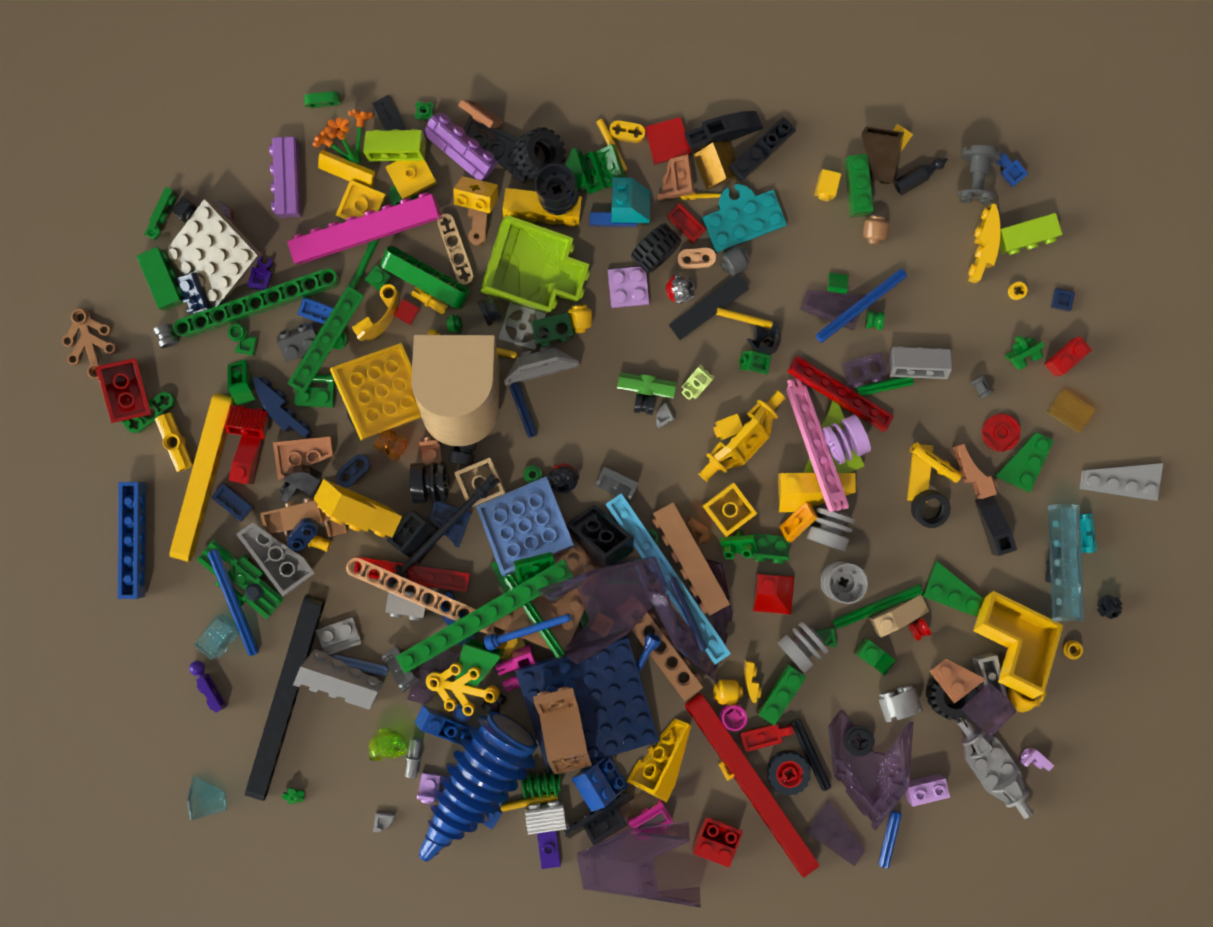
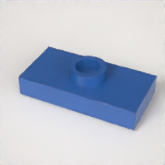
[297,297,334,324]

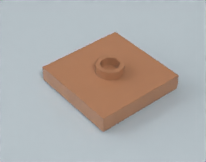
[458,99,503,128]

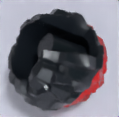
[549,463,579,494]

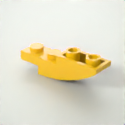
[968,204,1001,283]

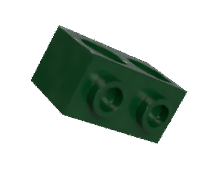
[530,313,574,348]

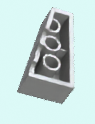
[293,649,384,710]

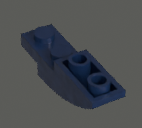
[253,376,313,438]

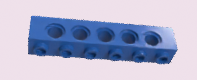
[117,482,146,599]

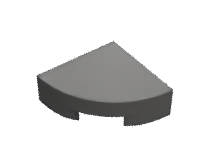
[656,403,675,429]
[373,811,396,832]

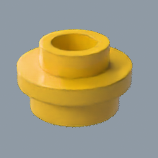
[1063,640,1083,659]

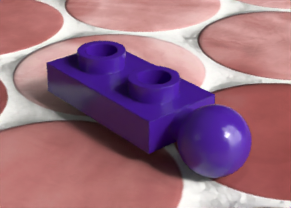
[189,660,227,713]

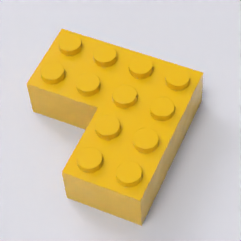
[313,479,402,538]
[973,591,1063,699]

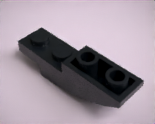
[684,111,763,153]
[729,116,796,182]

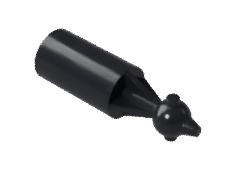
[893,158,948,196]

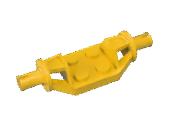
[698,390,786,482]

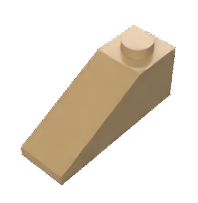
[869,595,929,637]

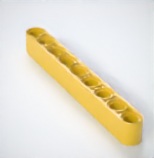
[170,393,235,562]

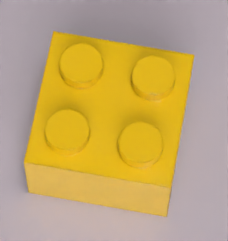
[702,483,757,537]

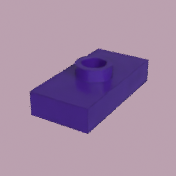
[537,831,561,869]

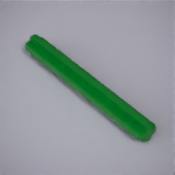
[504,574,566,658]
[833,584,923,629]

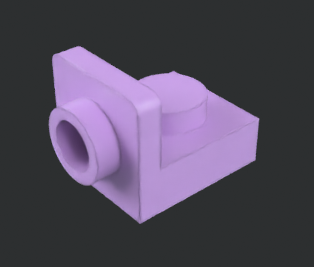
[1018,747,1054,771]
[417,772,442,804]

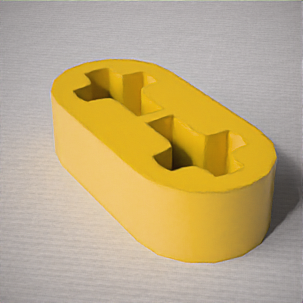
[609,120,645,143]

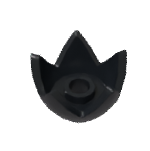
[747,321,782,355]

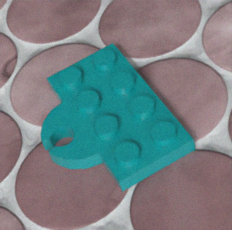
[702,184,787,254]

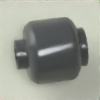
[720,247,750,275]

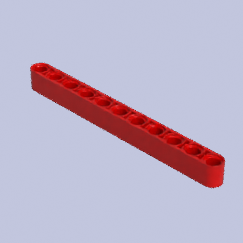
[684,693,819,878]

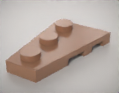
[273,436,334,480]

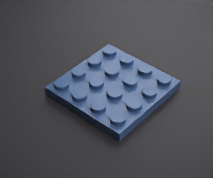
[476,476,575,577]

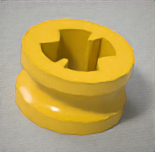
[1008,282,1028,300]

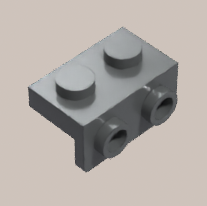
[277,322,317,362]

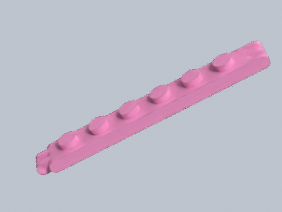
[786,378,849,512]

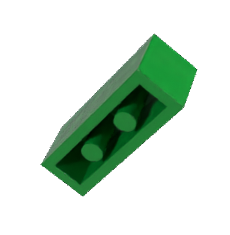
[844,154,874,218]
[136,247,184,311]
[756,664,807,726]

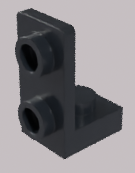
[171,196,198,223]

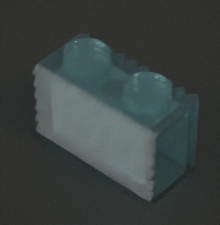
[194,614,239,660]

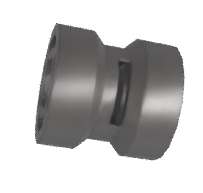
[153,324,179,349]

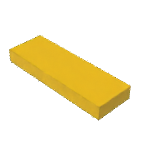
[318,150,375,188]
[907,444,933,503]

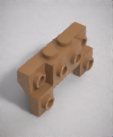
[260,497,348,547]

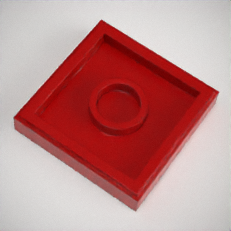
[644,117,691,165]

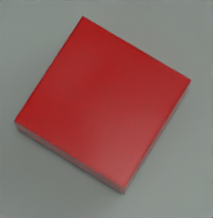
[394,299,420,326]

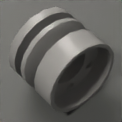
[807,508,856,552]
[820,561,868,604]
[777,621,829,674]

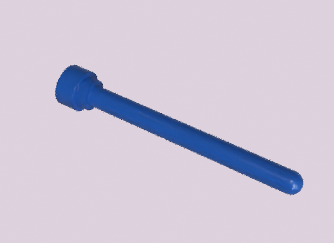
[484,614,571,651]
[636,633,662,674]

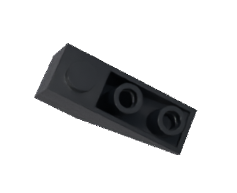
[975,495,1017,556]

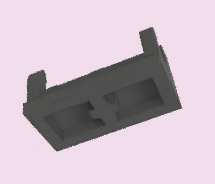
[595,467,638,502]
[381,646,420,692]

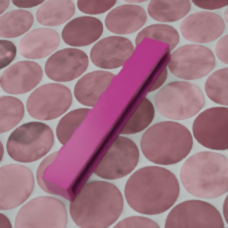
[287,192,442,265]

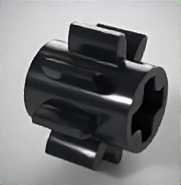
[1097,595,1123,619]

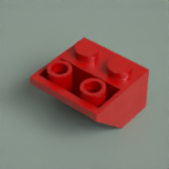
[692,817,743,868]

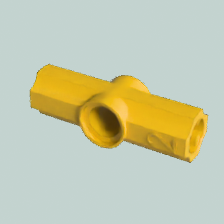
[155,413,193,472]

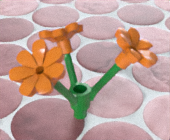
[312,109,374,165]

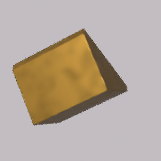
[693,141,738,190]

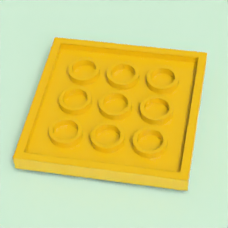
[330,343,422,441]

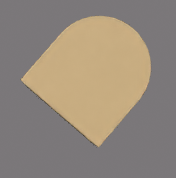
[411,335,500,446]

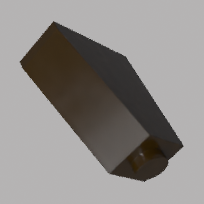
[861,126,904,184]

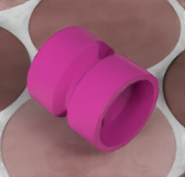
[720,703,747,731]

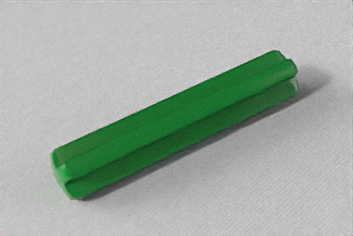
[857,377,914,396]

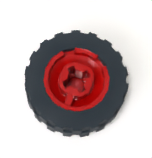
[767,750,811,796]

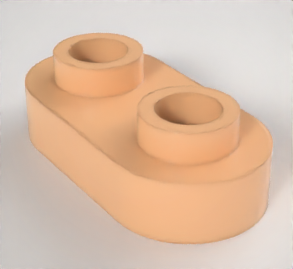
[677,248,716,270]

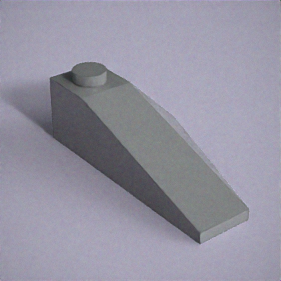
[236,523,315,597]

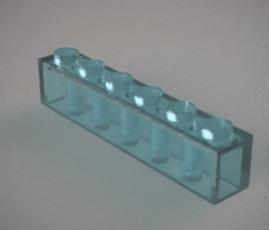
[1048,504,1085,622]

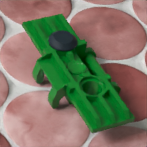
[196,539,285,620]

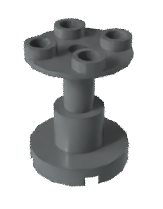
[957,145,1002,204]

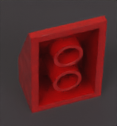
[95,358,151,424]

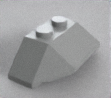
[504,346,580,386]

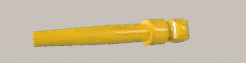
[680,193,721,200]

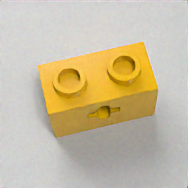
[454,176,498,213]

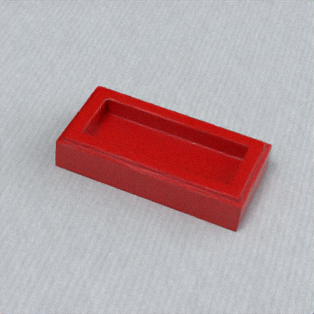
[666,202,707,243]

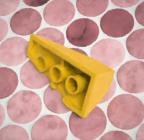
[778,473,856,512]
[627,718,691,802]

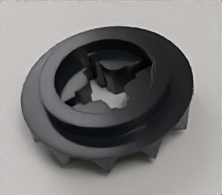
[843,725,875,756]

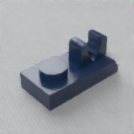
[177,272,210,314]

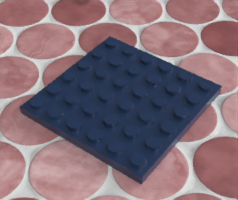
[515,635,659,774]

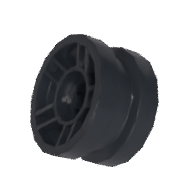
[478,296,502,326]

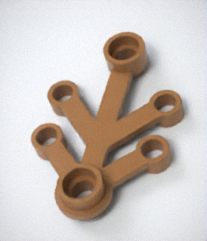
[62,308,118,380]

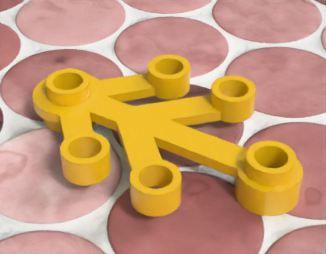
[426,662,500,716]

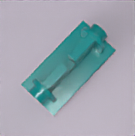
[1072,513,1097,553]

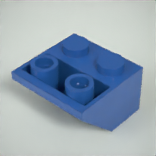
[571,757,628,812]

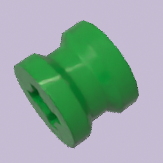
[865,310,885,330]

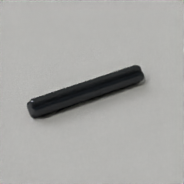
[791,719,831,791]

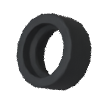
[911,490,951,528]

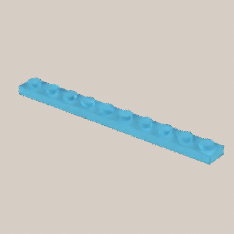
[606,493,731,665]

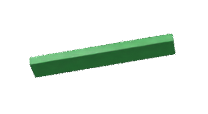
[287,285,365,393]

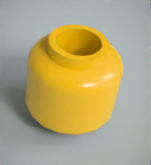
[567,304,592,333]
[713,679,743,705]

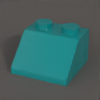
[611,177,650,223]

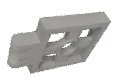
[499,303,552,351]

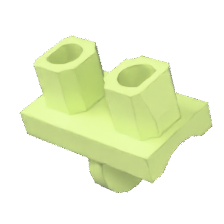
[681,364,715,400]

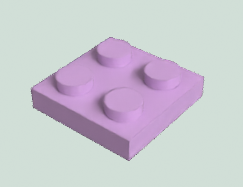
[607,267,649,309]

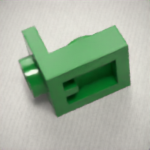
[739,351,771,374]

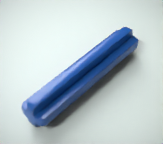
[878,811,902,868]

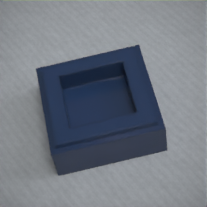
[1050,288,1075,312]

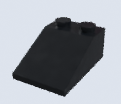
[566,505,634,572]

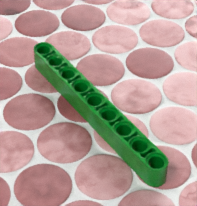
[173,268,340,338]

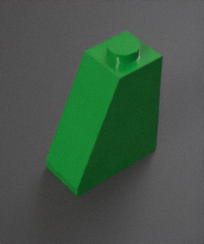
[455,638,505,687]

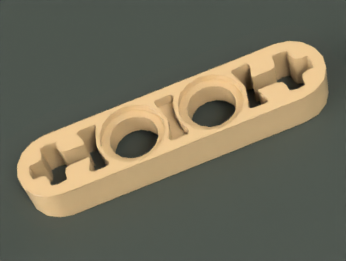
[437,214,474,286]

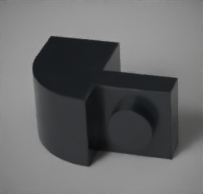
[280,465,322,503]

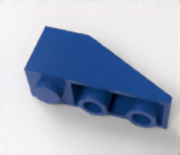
[414,705,473,745]

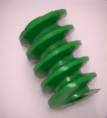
[521,772,561,798]

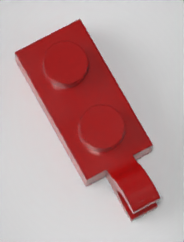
[740,723,794,752]

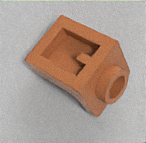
[419,437,443,465]

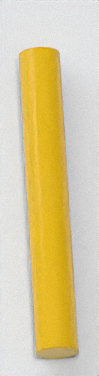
[596,119,628,172]
[716,307,773,329]
[500,792,558,812]

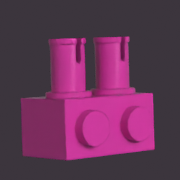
[495,645,537,692]

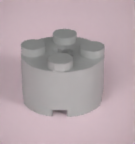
[878,685,923,722]

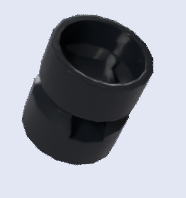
[448,442,477,466]

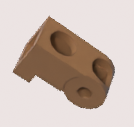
[468,208,489,247]

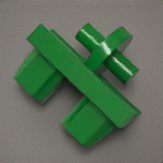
[1004,335,1045,370]
[720,530,759,560]

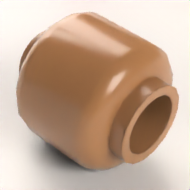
[863,216,889,244]

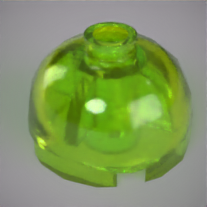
[368,728,408,761]

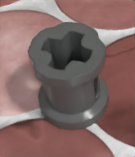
[970,374,995,399]

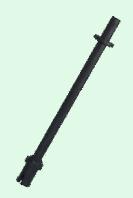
[387,473,500,588]

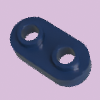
[336,455,371,487]
[287,518,318,551]

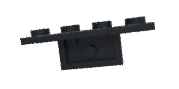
[563,792,634,846]

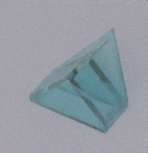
[187,776,227,820]

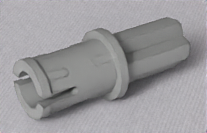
[404,738,421,778]

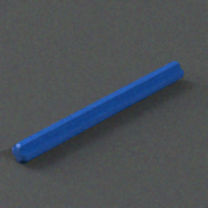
[816,269,907,343]
[208,549,259,656]

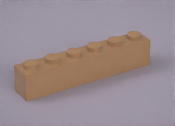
[652,502,730,616]

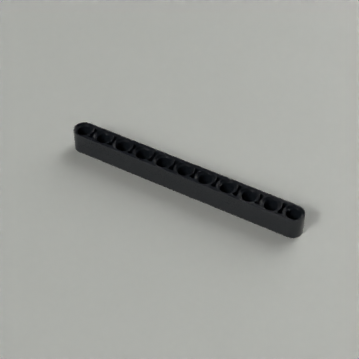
[245,594,325,801]

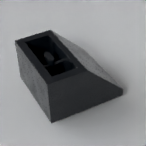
[386,510,438,564]

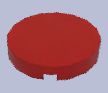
[981,414,1021,452]

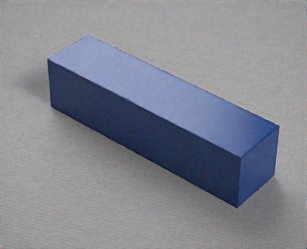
[590,212,637,227]

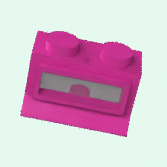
[628,799,673,842]

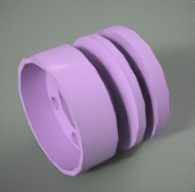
[823,415,871,465]

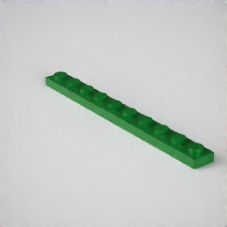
[395,559,574,674]

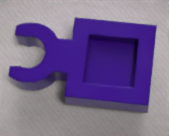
[247,256,273,290]

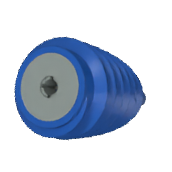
[419,712,538,862]

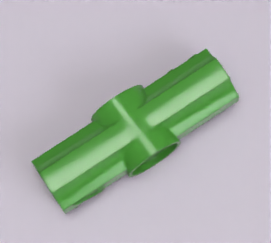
[617,372,676,399]

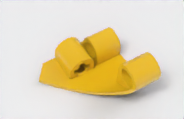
[352,284,399,341]

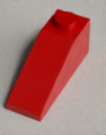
[229,436,263,484]

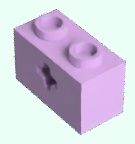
[903,774,950,807]

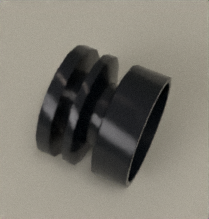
[534,163,579,215]
[409,461,450,503]

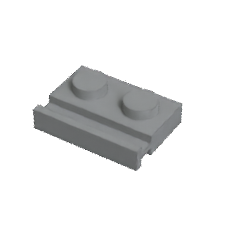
[316,617,363,655]

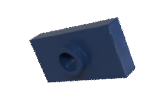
[211,483,254,522]

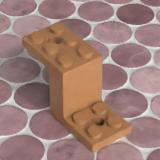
[533,687,592,774]

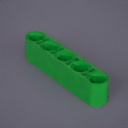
[380,246,470,309]

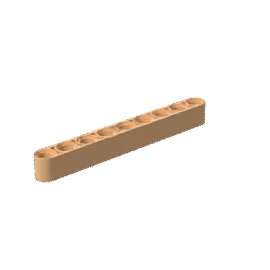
[346,558,508,635]

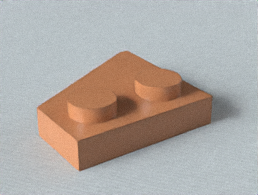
[657,154,695,201]
[930,659,985,703]

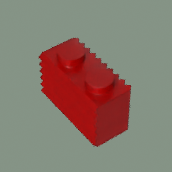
[1044,336,1092,377]
[224,405,270,439]

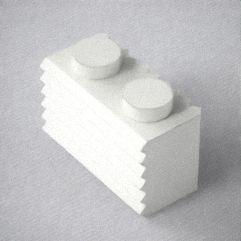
[525,800,567,835]

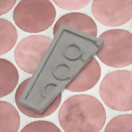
[1079,463,1163,501]

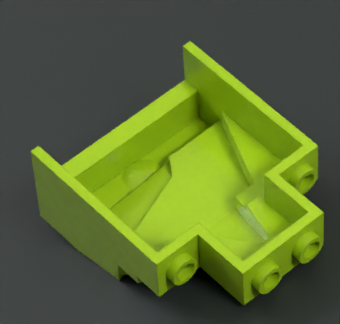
[479,215,590,313]

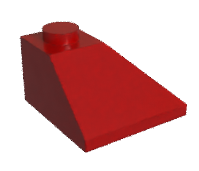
[753,573,794,615]

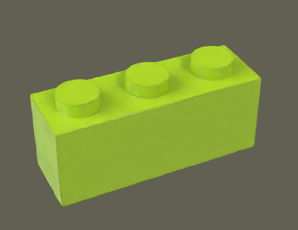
[363,129,427,161]
[999,213,1063,256]

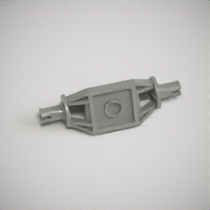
[956,717,1034,819]

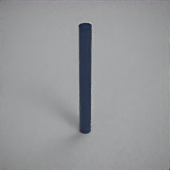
[668,577,708,651]

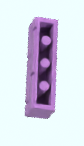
[423,113,498,181]
[269,137,302,218]

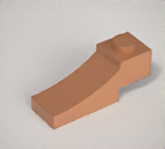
[952,444,997,499]

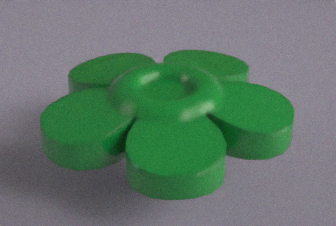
[282,787,305,804]

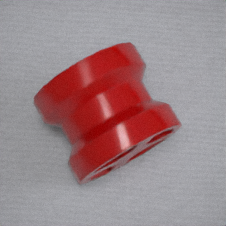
[908,618,931,642]

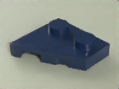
[429,501,472,548]

